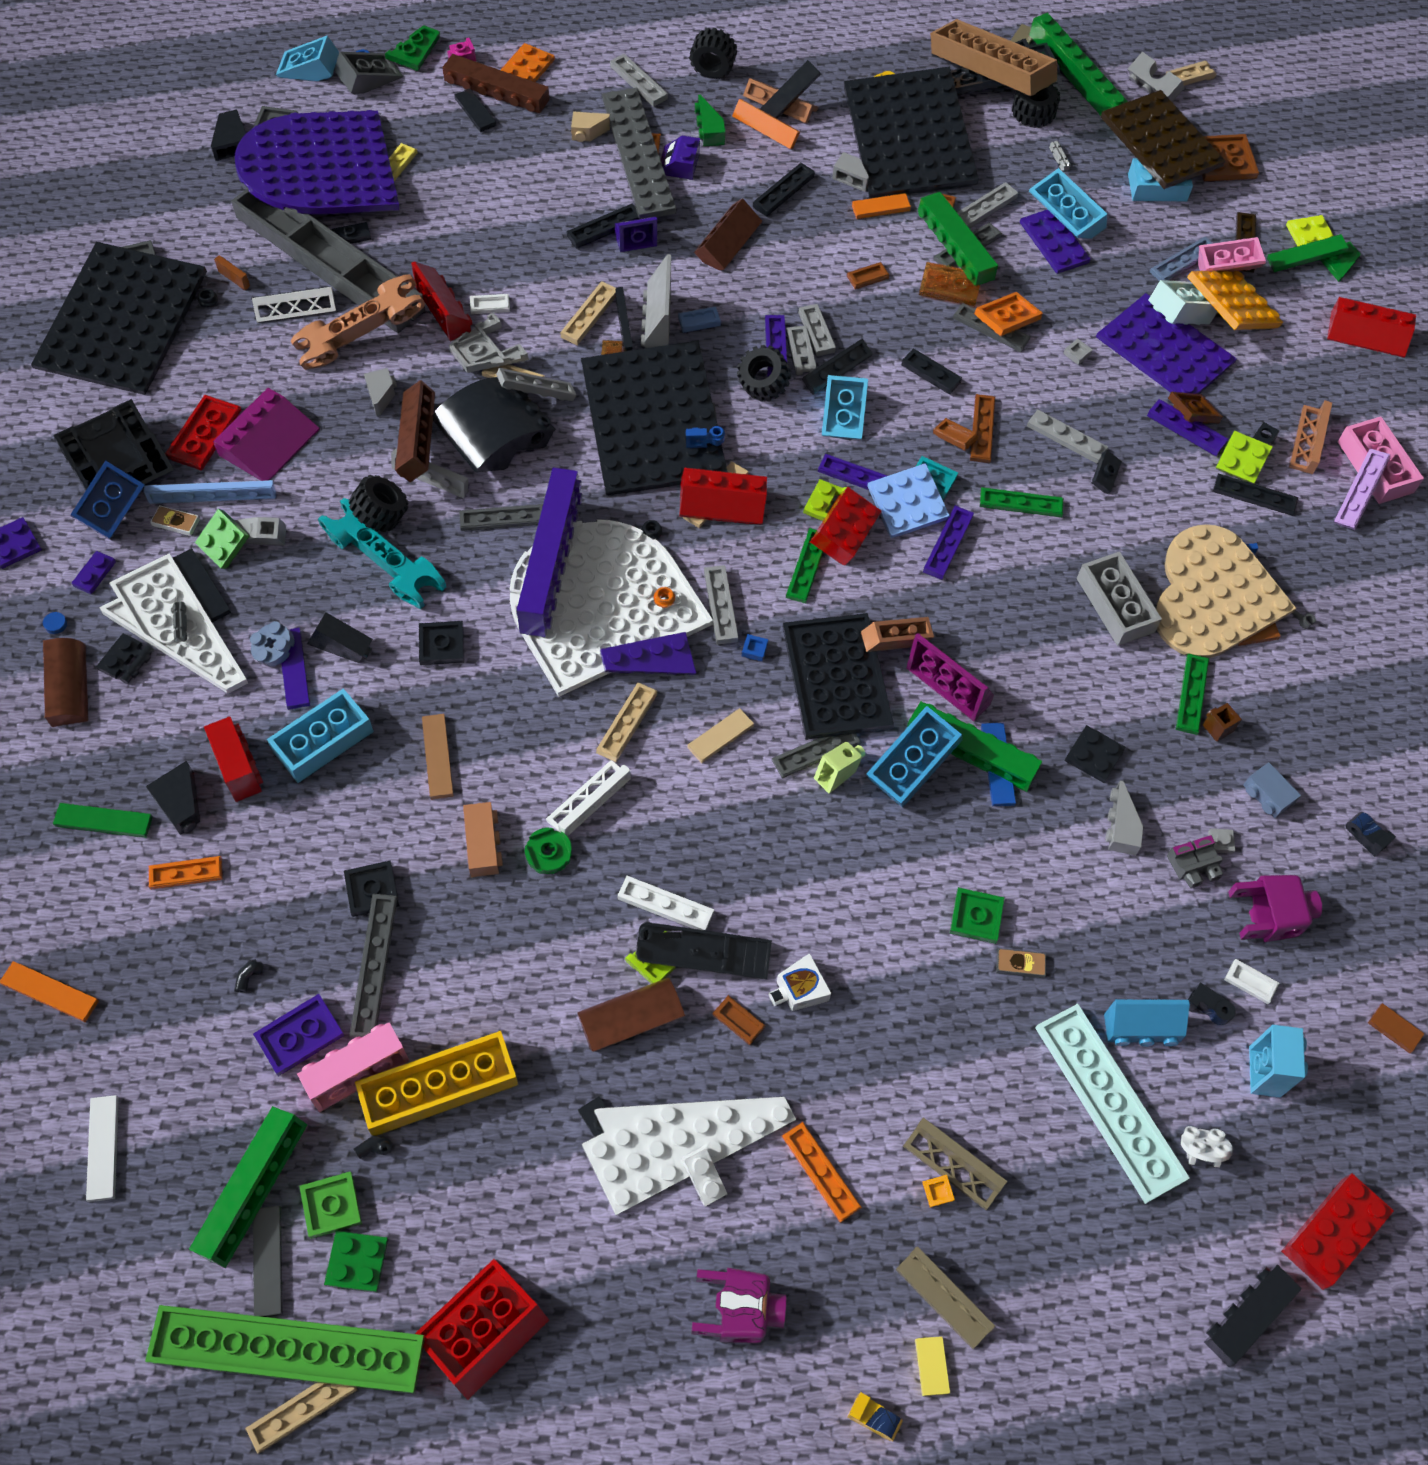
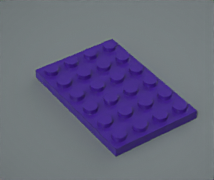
[1096,293,1237,394]

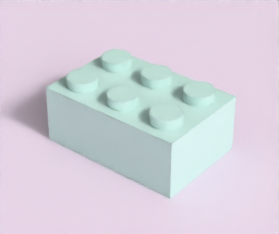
[1148,280,1218,325]

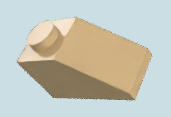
[571,112,610,142]

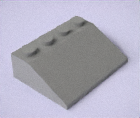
[641,254,671,348]

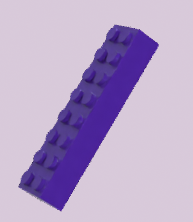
[516,467,582,637]

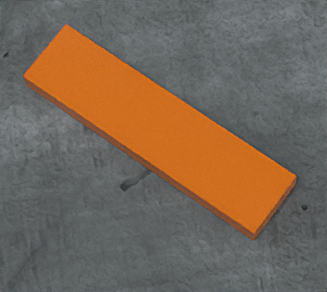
[732,99,800,149]
[0,961,99,1023]
[782,1122,862,1223]

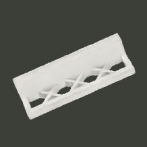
[252,287,336,322]
[546,760,631,836]

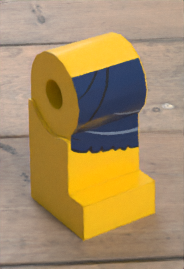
[847,1392,903,1442]

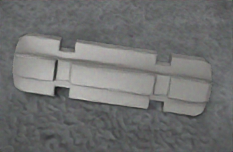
[1049,141,1071,171]

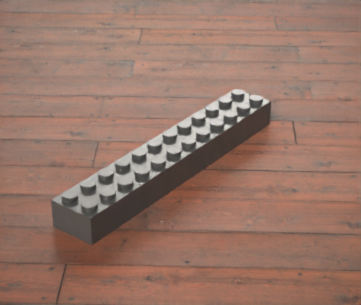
[231,188,426,333]

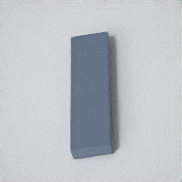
[1150,237,1213,281]

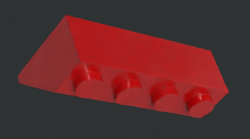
[411,261,473,342]
[1327,297,1416,358]
[679,468,767,525]

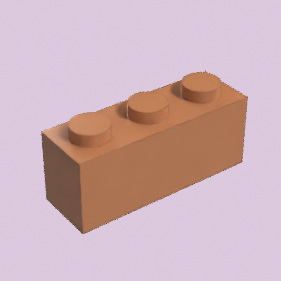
[861,617,934,652]
[463,802,503,877]

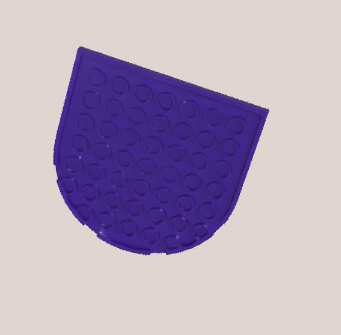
[235,110,399,214]

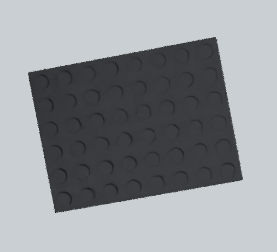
[844,66,979,198]
[31,241,207,395]
[581,340,728,496]

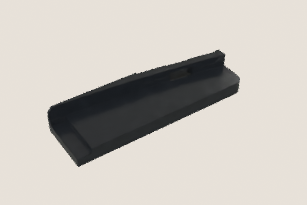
[635,922,772,980]

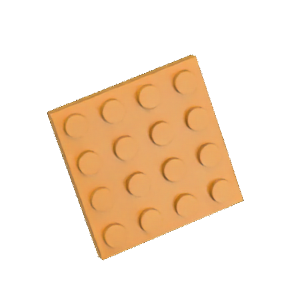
[1187,271,1284,330]

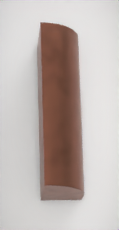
[694,198,762,270]
[43,638,88,727]
[577,978,685,1052]

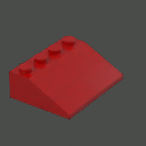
[415,1259,549,1400]

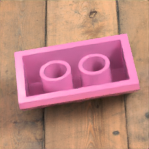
[1198,237,1266,272]

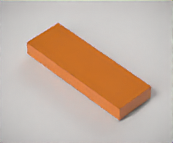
[852,193,911,219]
[149,856,223,890]

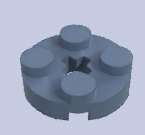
[250,621,294,666]

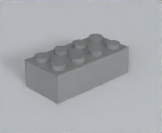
[1077,552,1162,646]

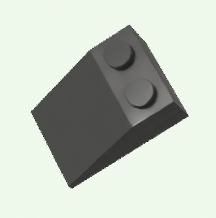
[334,52,403,94]

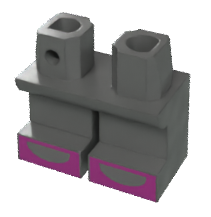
[1167,835,1223,888]

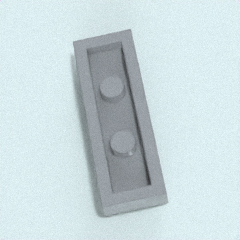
[798,304,836,357]

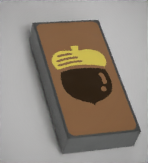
[996,948,1046,978]

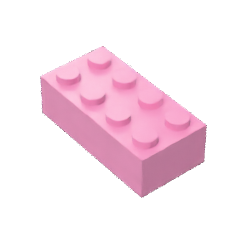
[1338,417,1424,504]
[297,1022,409,1112]

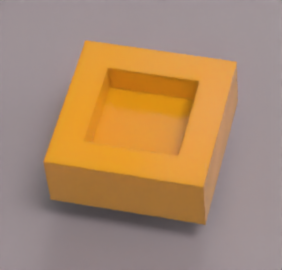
[922,1175,955,1208]

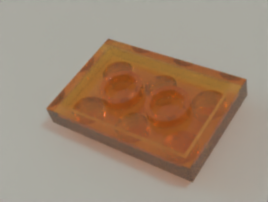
[919,262,980,307]

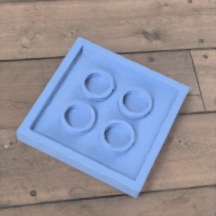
[867,463,950,538]

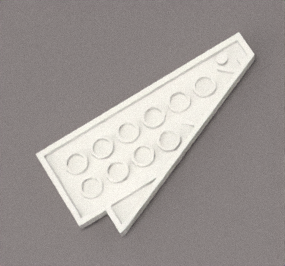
[99,554,248,694]
[582,1097,796,1215]

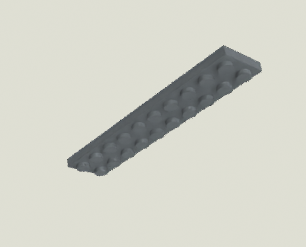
[602,87,676,219]

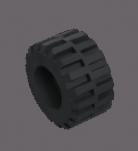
[689,28,737,79]
[1012,84,1060,128]
[737,345,791,401]
[349,475,409,532]

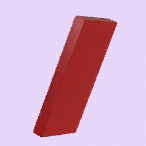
[165,395,242,471]

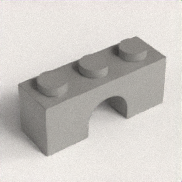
[1128,52,1184,102]

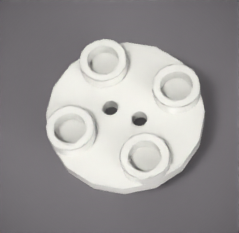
[1181,1126,1233,1167]

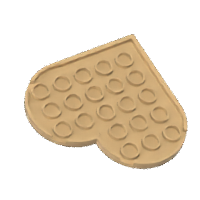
[1156,525,1296,658]

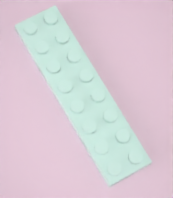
[1035,1004,1190,1204]

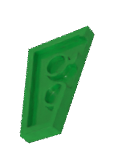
[385,25,440,71]

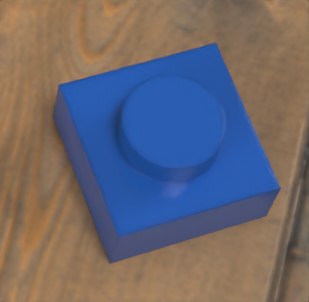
[742,634,768,662]

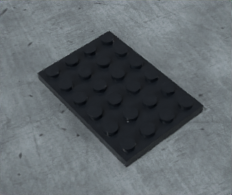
[782,613,894,740]

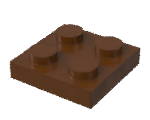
[1168,391,1223,424]

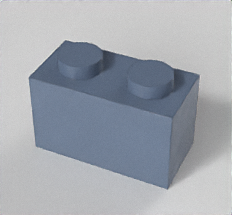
[1243,762,1301,818]

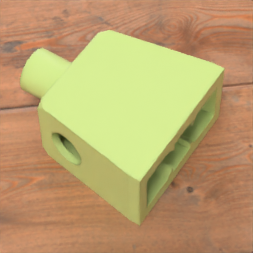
[814,742,865,794]

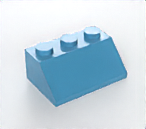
[1104,999,1190,1046]

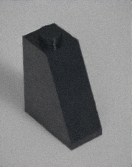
[211,109,246,161]
[307,612,373,663]
[146,761,200,835]

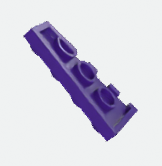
[600,632,696,675]

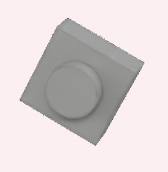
[1063,339,1092,365]
[1208,828,1235,854]

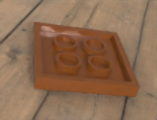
[1202,134,1259,181]

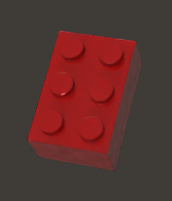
[810,487,881,566]
[203,716,264,802]

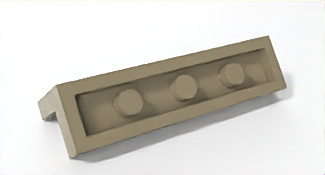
[903,1117,1007,1210]
[896,1246,995,1349]

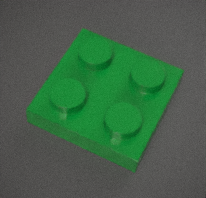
[949,887,1004,944]
[324,1231,388,1293]

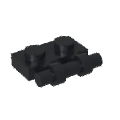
[96,633,154,684]

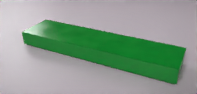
[1267,234,1349,272]
[979,487,1064,518]
[786,528,824,604]
[1175,654,1209,735]
[53,803,153,838]

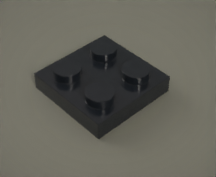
[419,621,464,665]
[1064,725,1126,783]
[344,860,400,917]

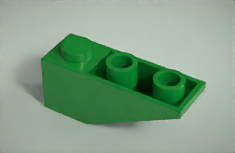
[695,94,726,146]

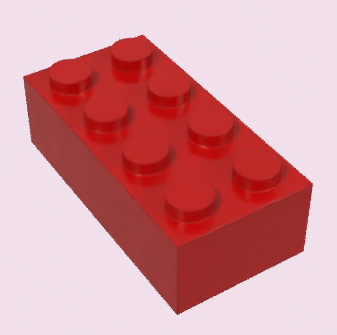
[1281,1173,1394,1290]

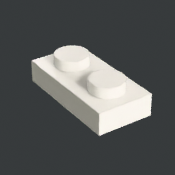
[681,1146,727,1206]

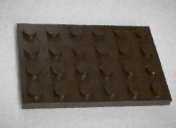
[1101,90,1225,189]

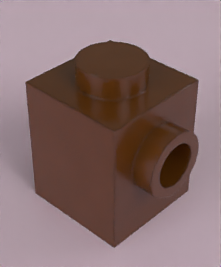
[1203,703,1242,742]

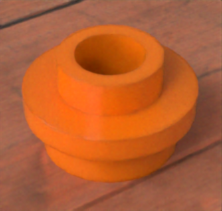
[654,587,675,608]

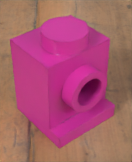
[447,38,476,62]

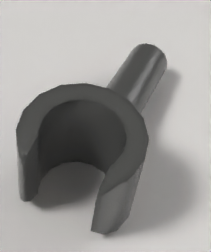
[1291,610,1316,629]

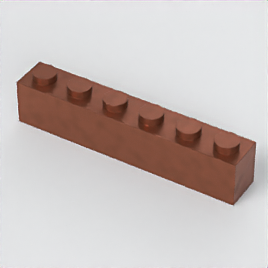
[442,54,550,114]
[395,380,435,483]

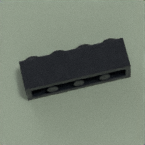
[1204,1264,1302,1367]

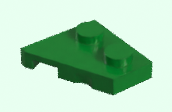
[1320,241,1361,282]

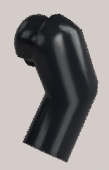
[353,1135,392,1159]

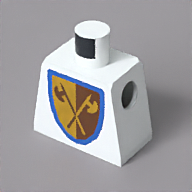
[769,954,831,1011]

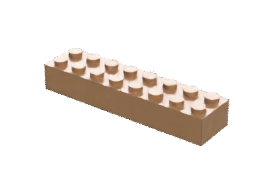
[930,19,1057,96]

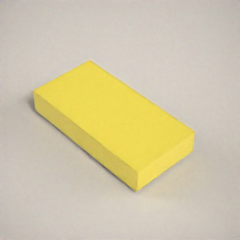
[915,1336,950,1396]

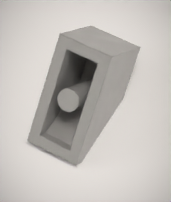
[832,152,869,192]
[364,368,397,416]

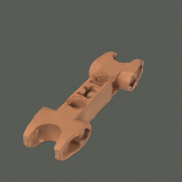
[291,274,425,370]

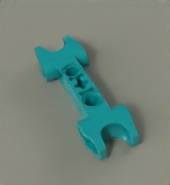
[318,498,446,609]

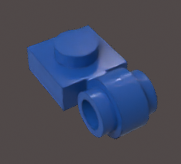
[686,426,725,448]

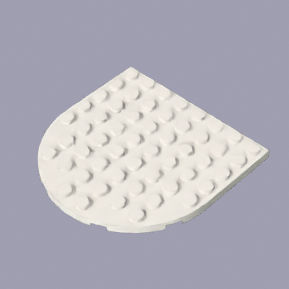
[510,520,713,697]

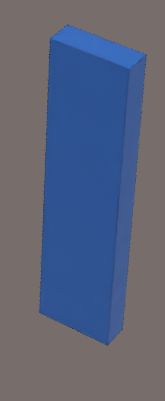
[981,723,1016,806]

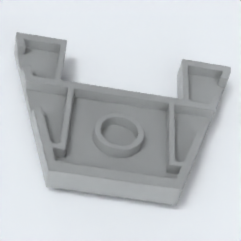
[449,312,529,373]

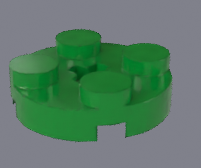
[525,828,572,874]

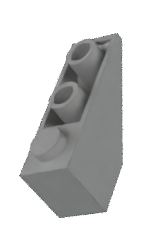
[234,517,287,546]
[1105,780,1143,856]

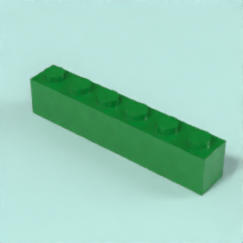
[918,192,998,286]
[907,701,1042,792]
[189,1106,307,1269]

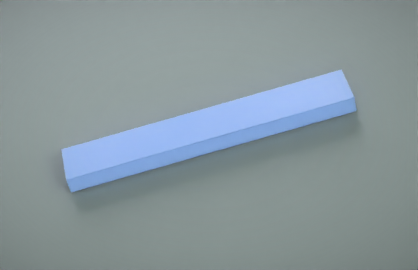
[144,480,276,504]

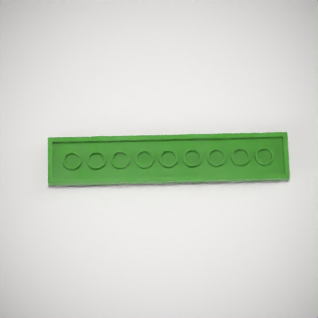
[145,1305,425,1394]

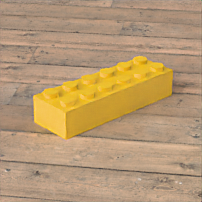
[355,1031,518,1136]

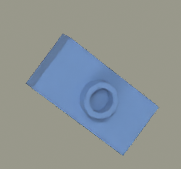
[678,307,721,333]

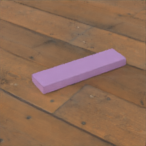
[1334,449,1391,530]

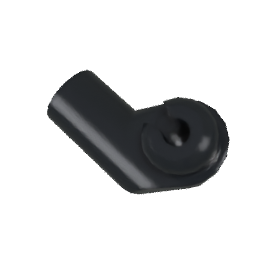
[234,959,264,993]

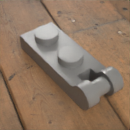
[786,326,816,375]

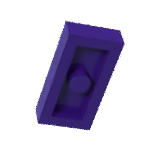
[71,551,116,595]

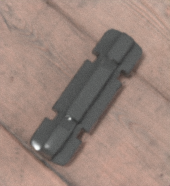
[173,601,187,642]

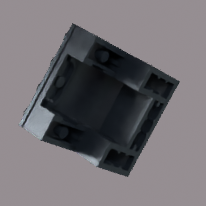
[432,377,556,473]
[53,399,174,491]

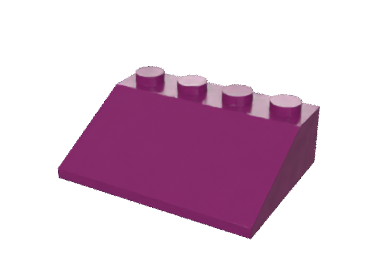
[213,388,320,481]
[906,633,994,721]

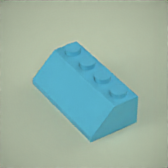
[1029,168,1107,239]

